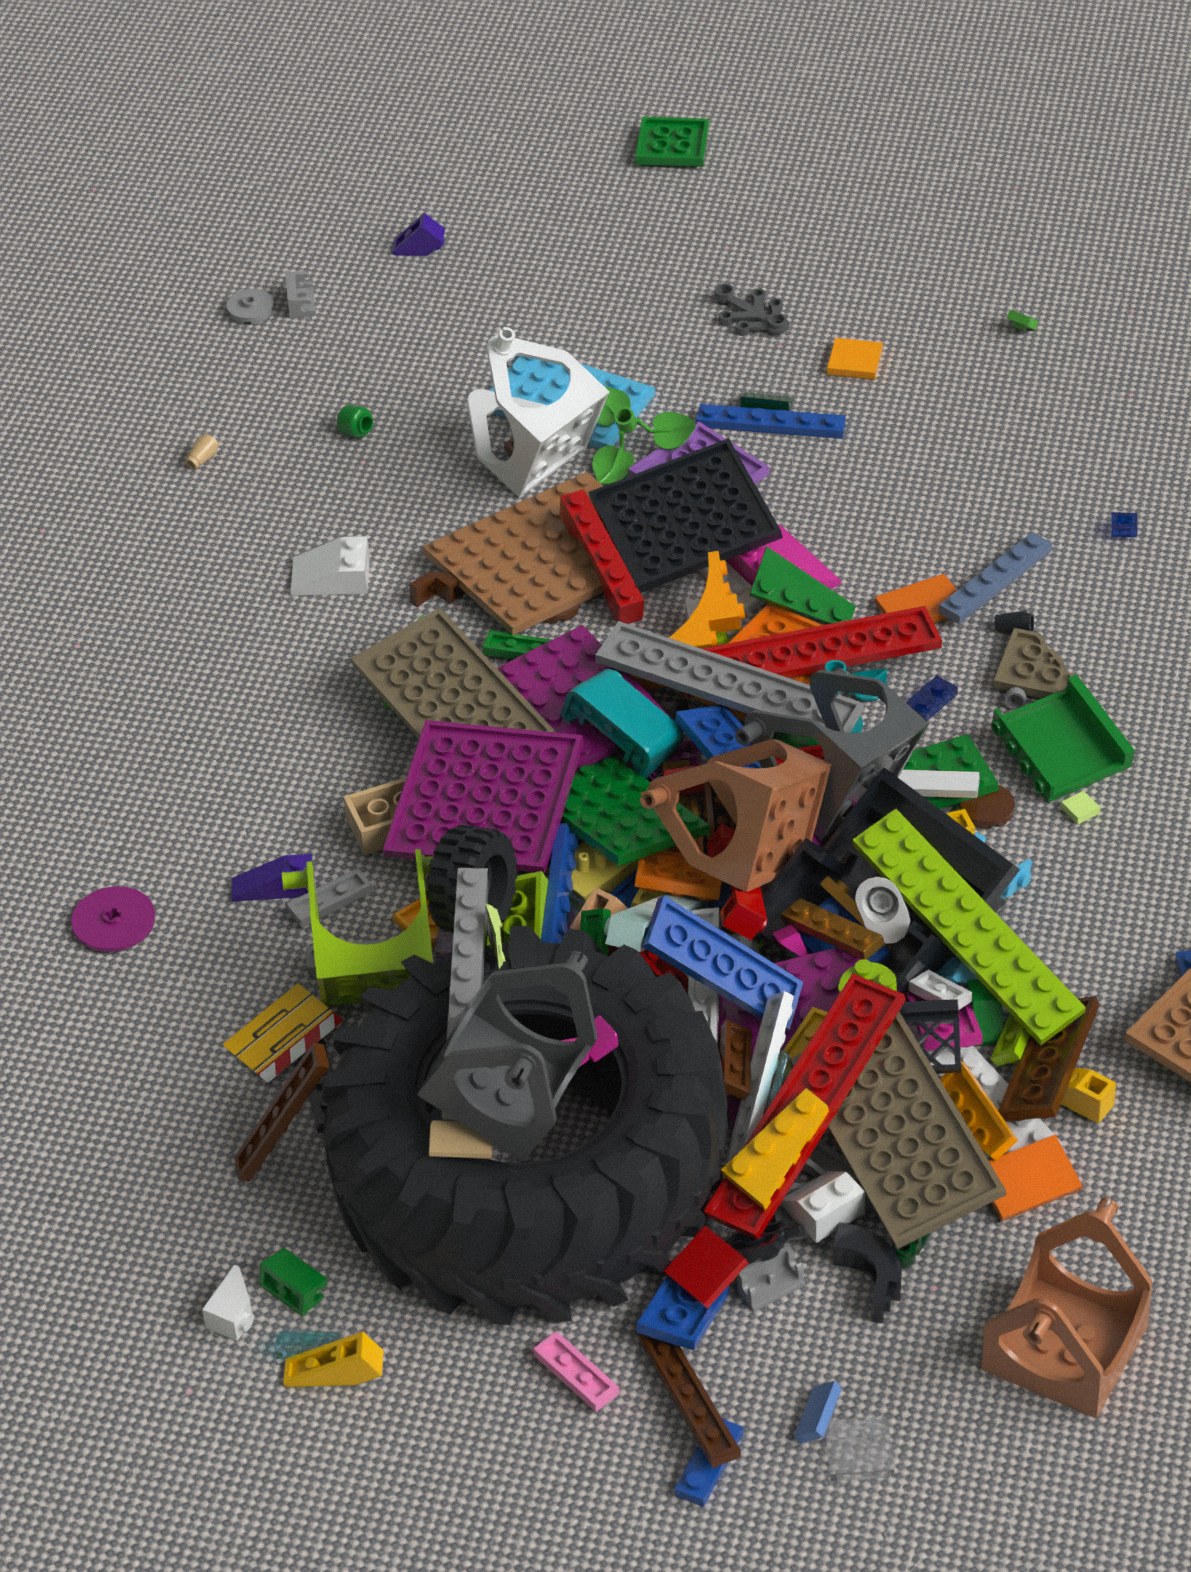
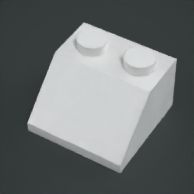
[780,1171,865,1243]

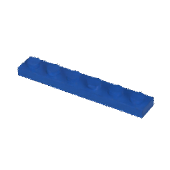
[696,404,846,439]
[541,823,578,944]

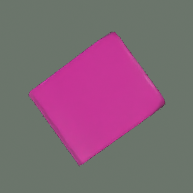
[773,925,808,957]
[589,1015,618,1062]

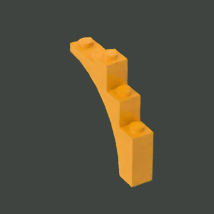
[630,551,745,690]

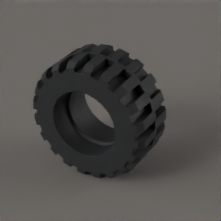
[426,825,517,937]

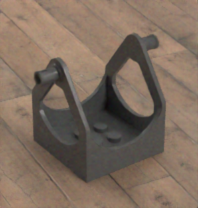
[735,668,929,840]
[417,951,598,1162]

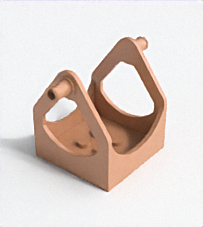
[640,739,832,892]
[981,1197,1152,1419]

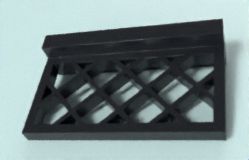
[899,999,962,1074]

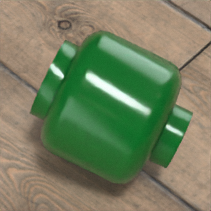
[337,405,373,438]

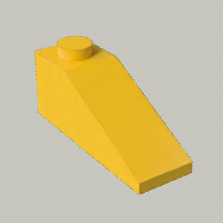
[283,1331,384,1387]

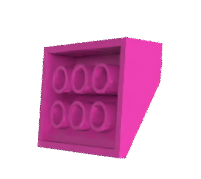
[725,525,841,611]

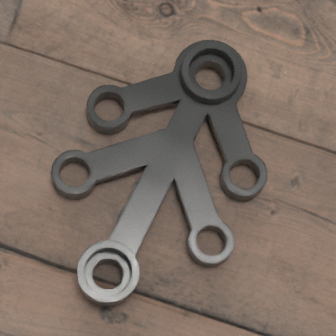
[715,283,789,336]

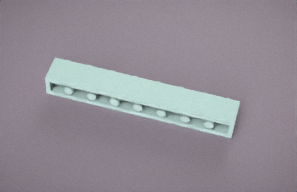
[604,893,709,952]

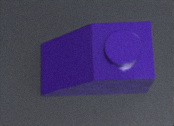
[392,213,445,256]

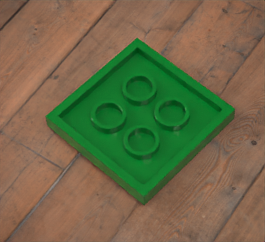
[635,116,710,167]
[903,734,999,809]

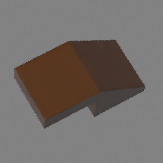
[409,572,466,607]

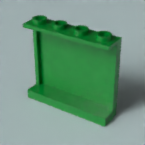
[991,674,1135,803]

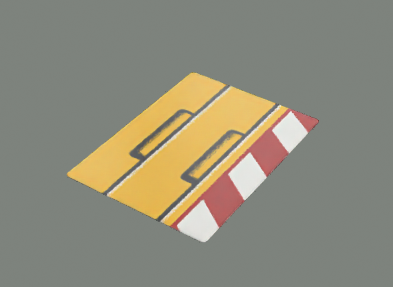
[223,984,343,1082]

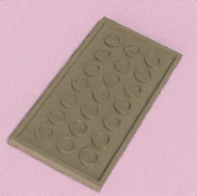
[351,608,555,739]
[790,1012,1007,1249]

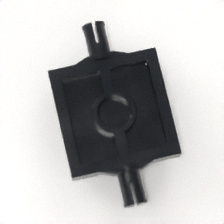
[725,1218,805,1262]

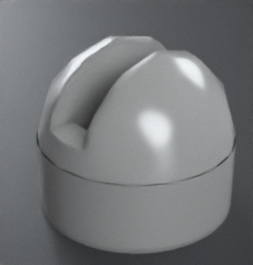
[1004,687,1026,710]

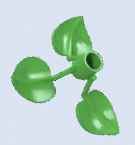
[592,386,696,485]

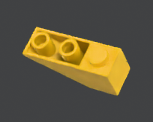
[1061,1067,1116,1124]

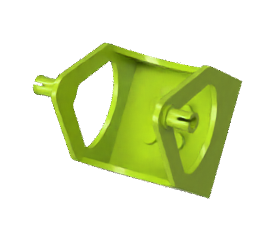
[282,849,434,1007]

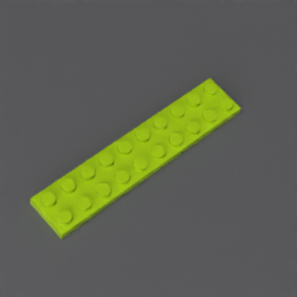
[852,809,1086,1045]

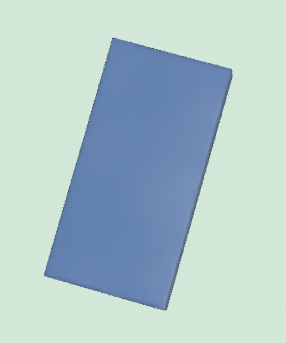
[794,1381,842,1444]

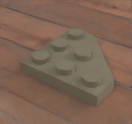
[993,628,1075,698]

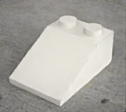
[290,536,370,596]

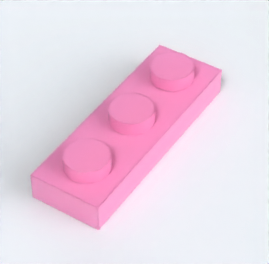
[533,1331,619,1412]

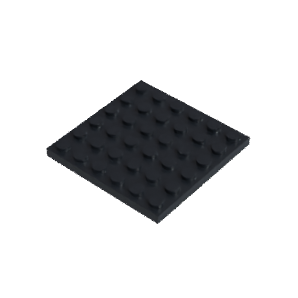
[588,438,783,593]

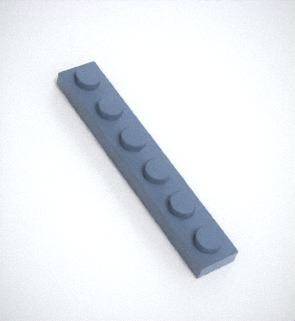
[938,532,1053,624]

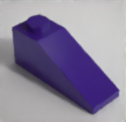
[231,854,315,902]

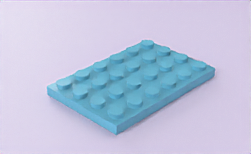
[490,356,655,449]

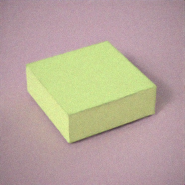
[1061,791,1100,825]

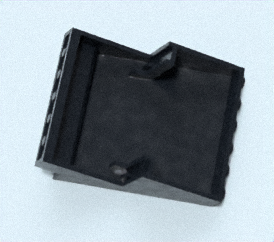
[756,767,1020,1000]

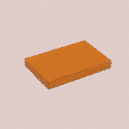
[875,574,957,623]
[989,1134,1083,1222]

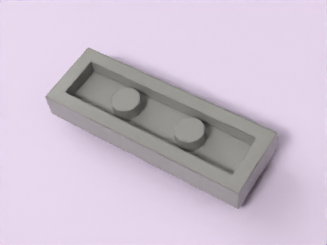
[286,868,373,928]

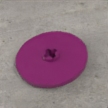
[71,886,155,952]

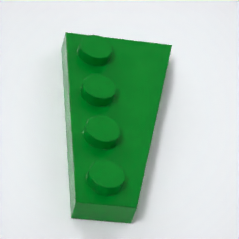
[749,547,856,625]

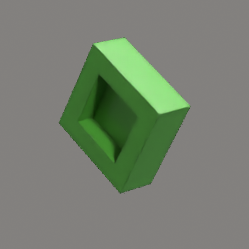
[1006,310,1039,332]

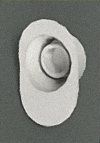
[855,877,910,944]

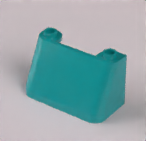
[560,669,684,779]

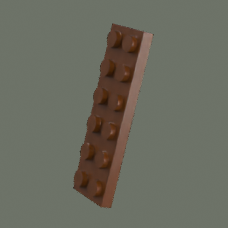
[998,996,1100,1122]

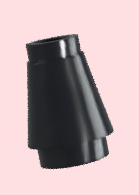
[994,610,1034,633]

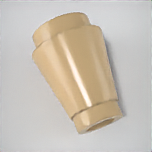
[185,434,219,470]

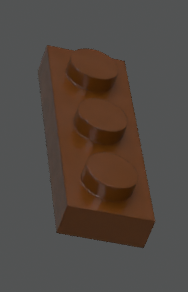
[720,1020,752,1100]

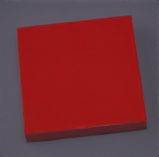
[664,1226,749,1309]

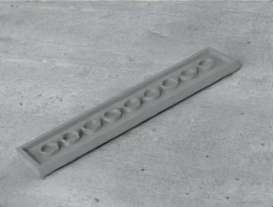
[595,621,864,733]

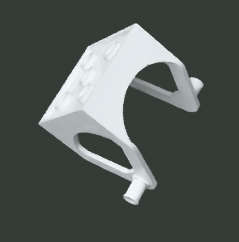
[467,327,610,498]

